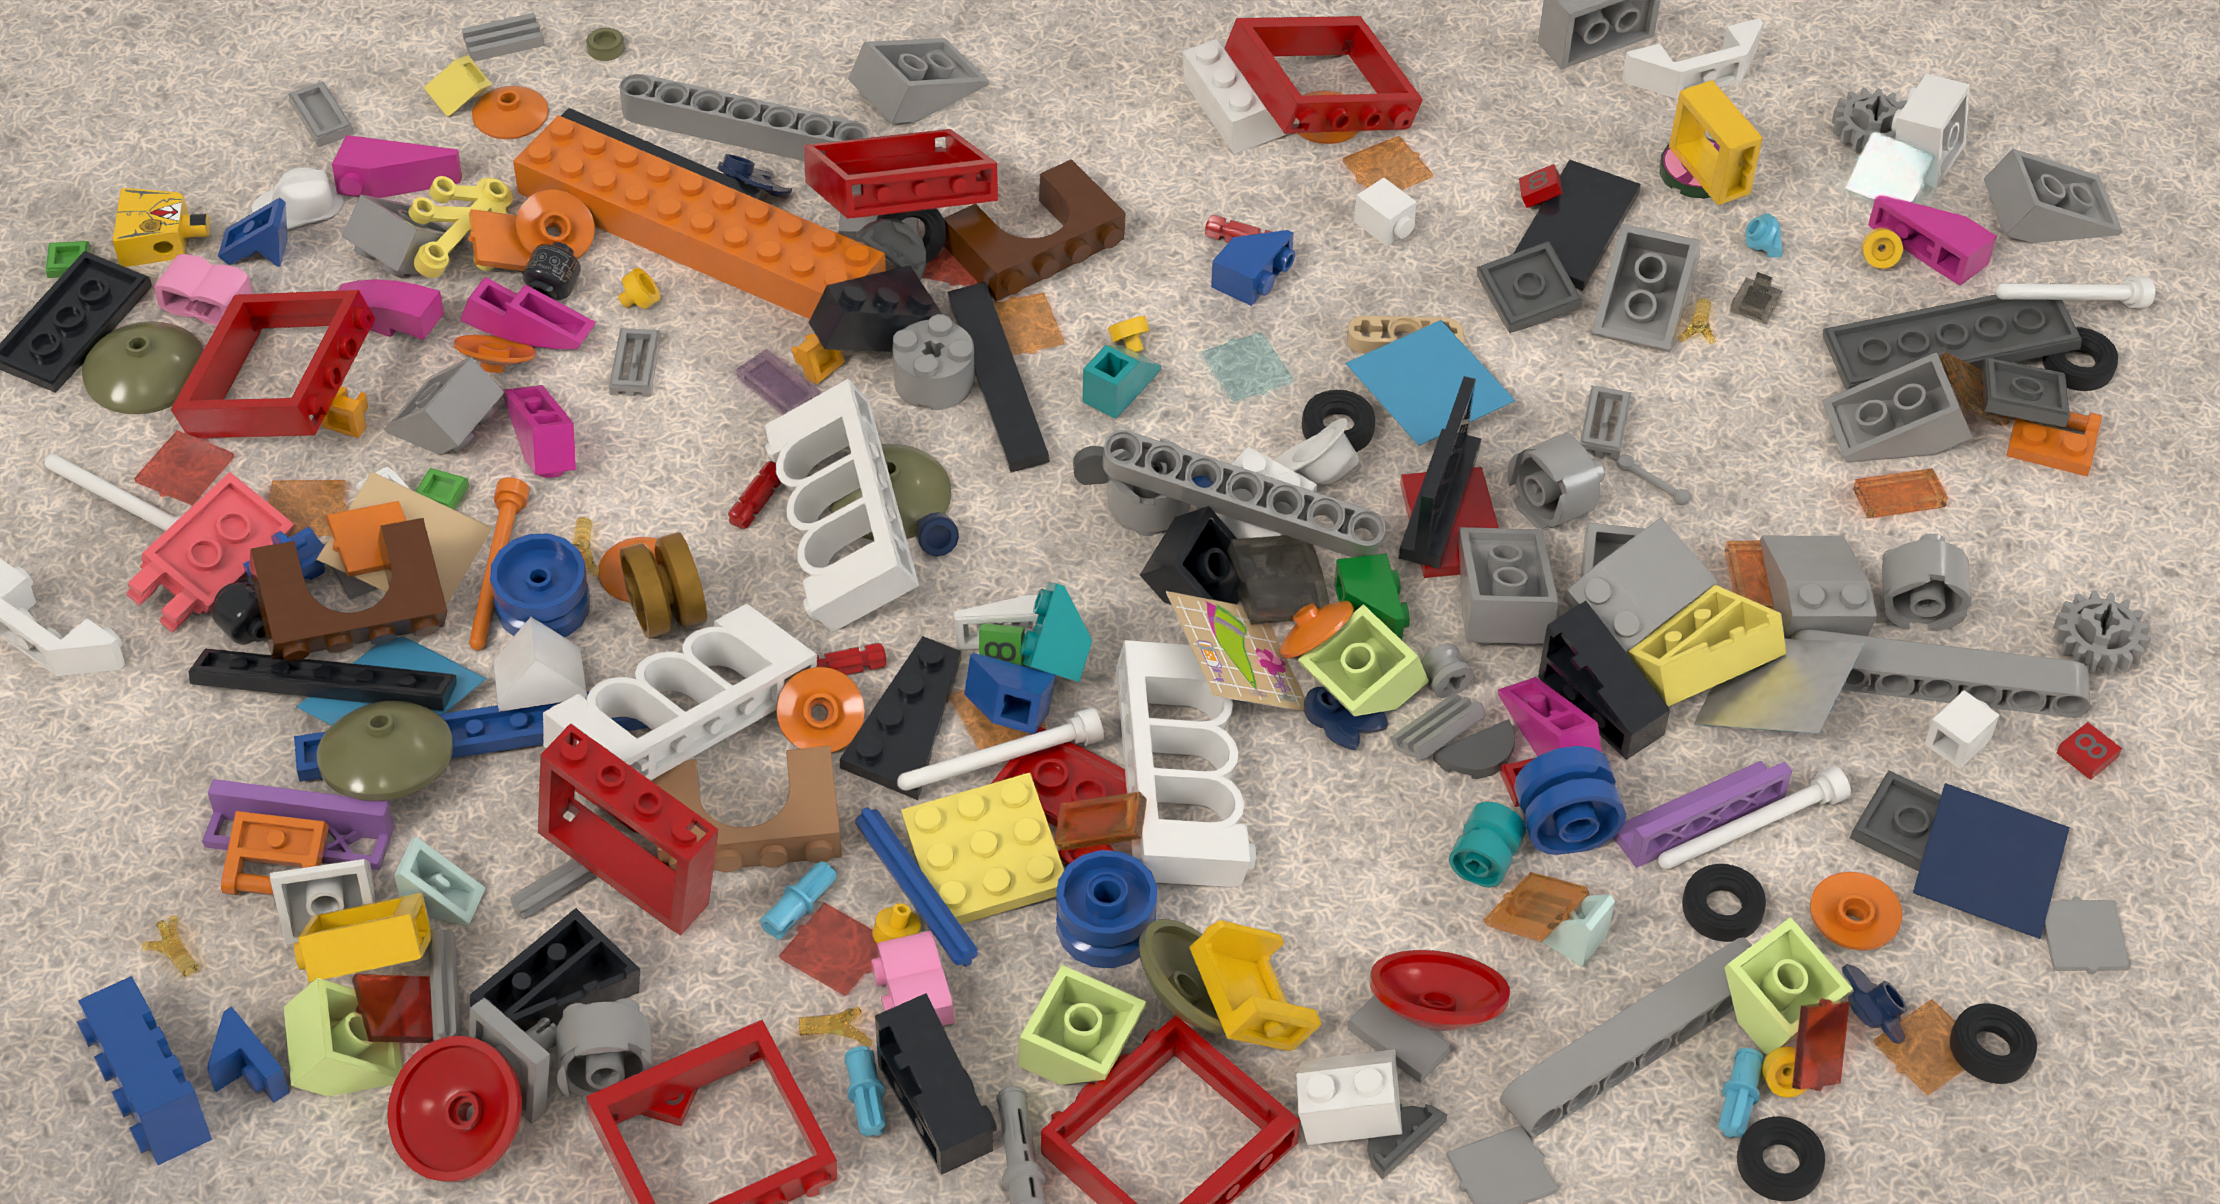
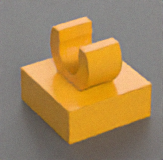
[791,333,845,384]
[321,386,368,438]

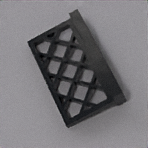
[1398,376,1482,569]

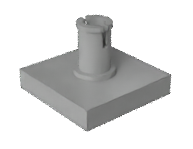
[469,998,557,1123]

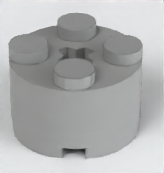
[892,314,975,410]
[1507,432,1605,529]
[1107,438,1190,536]
[1882,534,1971,631]
[556,998,653,1105]

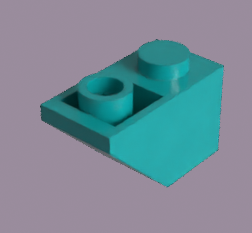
[1082,345,1161,419]
[1020,582,1093,682]

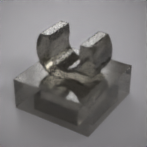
[1730,272,1783,325]

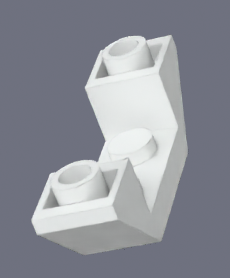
[1622,18,1763,98]
[0,559,126,676]

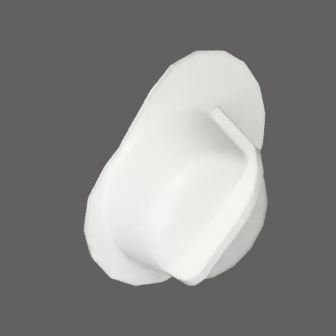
[252,167,343,230]
[1274,418,1359,485]

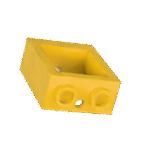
[1669,80,1763,205]
[294,892,432,983]

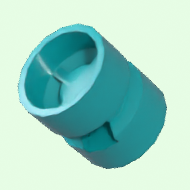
[1449,801,1526,888]

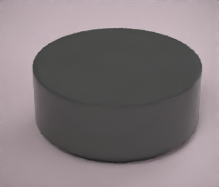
[1072,446,1112,485]

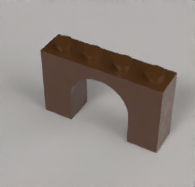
[943,159,1126,302]
[249,518,448,661]

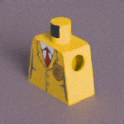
[112,188,210,267]

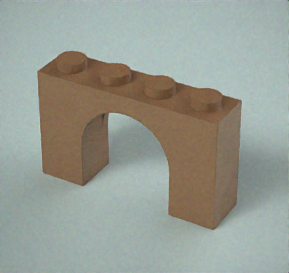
[653,746,842,872]

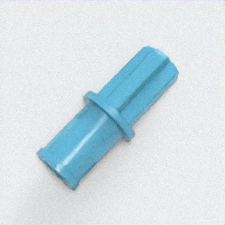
[759,861,837,940]
[844,1046,886,1137]
[1718,1048,1765,1138]

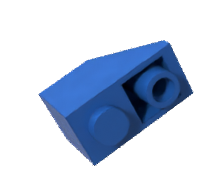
[1211,230,1295,306]
[964,653,1055,734]

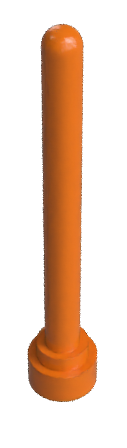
[469,477,530,651]

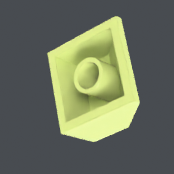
[1298,604,1429,716]
[1724,917,1853,1056]
[1018,965,1147,1085]
[284,977,402,1096]

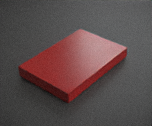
[1400,467,1499,578]
[991,726,1129,843]

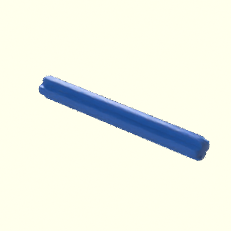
[855,807,978,967]

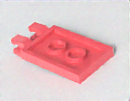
[126,472,295,633]

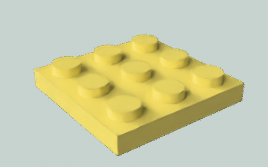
[901,773,1064,924]

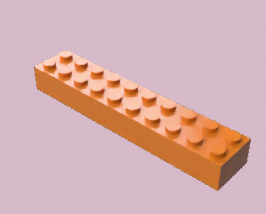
[513,115,886,319]

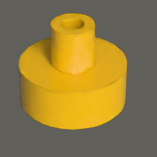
[1861,228,1903,269]
[618,267,661,309]
[1108,315,1150,353]
[872,903,921,943]
[1762,1046,1813,1098]

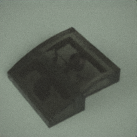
[1227,535,1329,625]

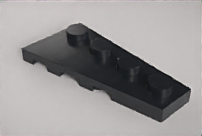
[839,636,961,800]

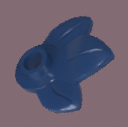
[717,154,792,197]
[1304,687,1389,751]
[1842,964,1907,1044]

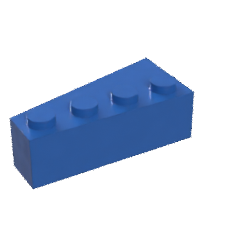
[77,976,212,1165]

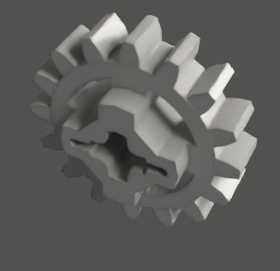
[1831,88,1907,157]
[2053,591,2151,676]

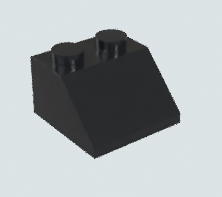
[1140,506,1261,605]

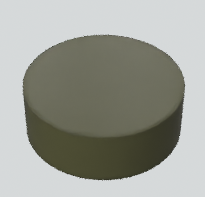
[586,27,625,61]

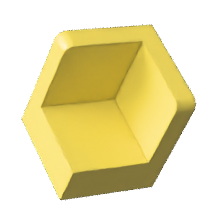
[424,55,492,116]

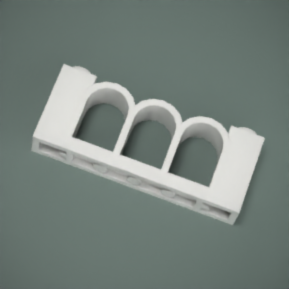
[765,379,919,631]
[543,604,817,780]
[1116,640,1256,887]

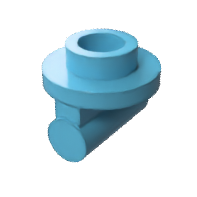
[1746,213,1783,257]

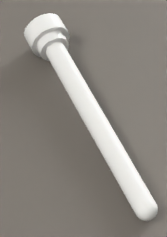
[1995,277,2155,308]
[44,454,181,531]
[897,707,1104,791]
[1658,766,1851,870]

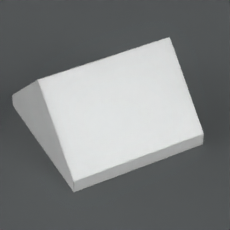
[494,617,587,712]
[270,859,376,944]

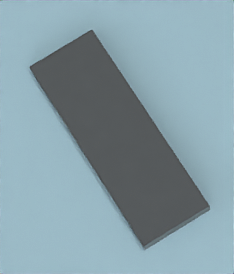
[1823,283,2082,390]

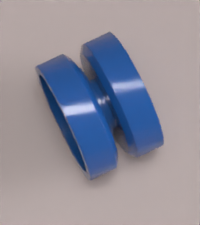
[490,533,590,637]
[1514,746,1627,855]
[1056,850,1157,968]

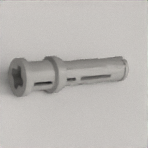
[996,1086,1048,1204]

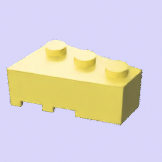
[1628,585,1786,707]

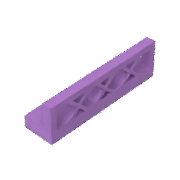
[1614,761,1792,868]
[202,779,395,870]

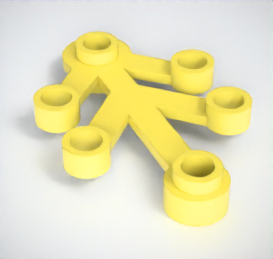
[409,176,513,278]

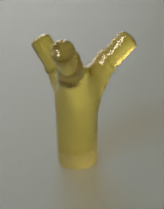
[1678,298,1716,344]
[572,517,600,576]
[142,915,199,977]
[799,1006,872,1047]

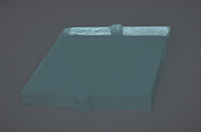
[1846,130,1935,203]
[1202,332,1293,402]

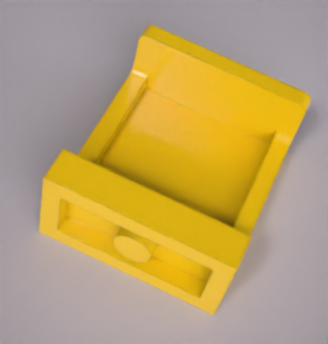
[1189,920,1322,1051]

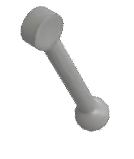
[1617,455,1690,505]

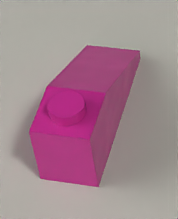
[332,135,462,198]
[1868,194,1997,286]
[503,385,576,478]
[1498,677,1602,757]

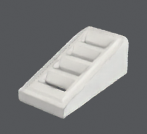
[954,595,1038,650]

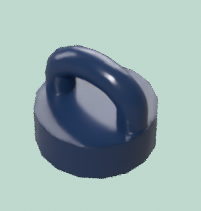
[915,512,959,557]

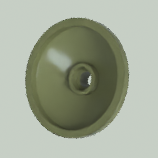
[82,321,204,414]
[828,444,951,540]
[317,701,453,801]
[1139,919,1226,1035]

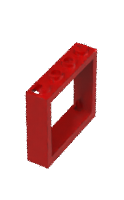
[1224,16,1423,134]
[804,129,998,219]
[171,290,375,438]
[538,723,719,936]
[1041,1016,1300,1204]
[586,1019,837,1204]

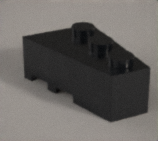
[808,265,943,352]
[1538,600,1670,760]
[470,908,640,1032]
[875,993,997,1175]

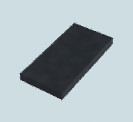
[1513,160,1641,291]
[0,251,152,393]

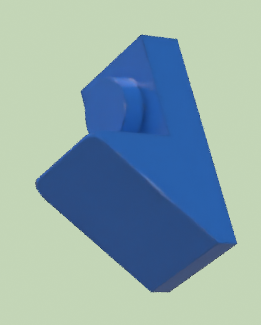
[218,197,288,267]
[207,1006,290,1103]

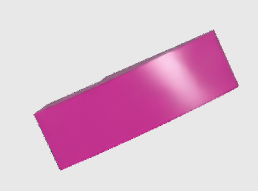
[460,277,596,349]
[336,279,444,340]

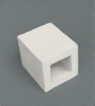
[1354,178,1417,246]
[1924,690,2000,769]

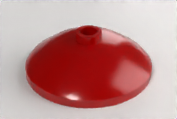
[1369,950,1510,1031]
[387,1036,522,1182]

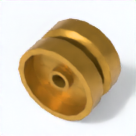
[619,532,707,639]

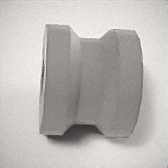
[1421,643,1474,698]

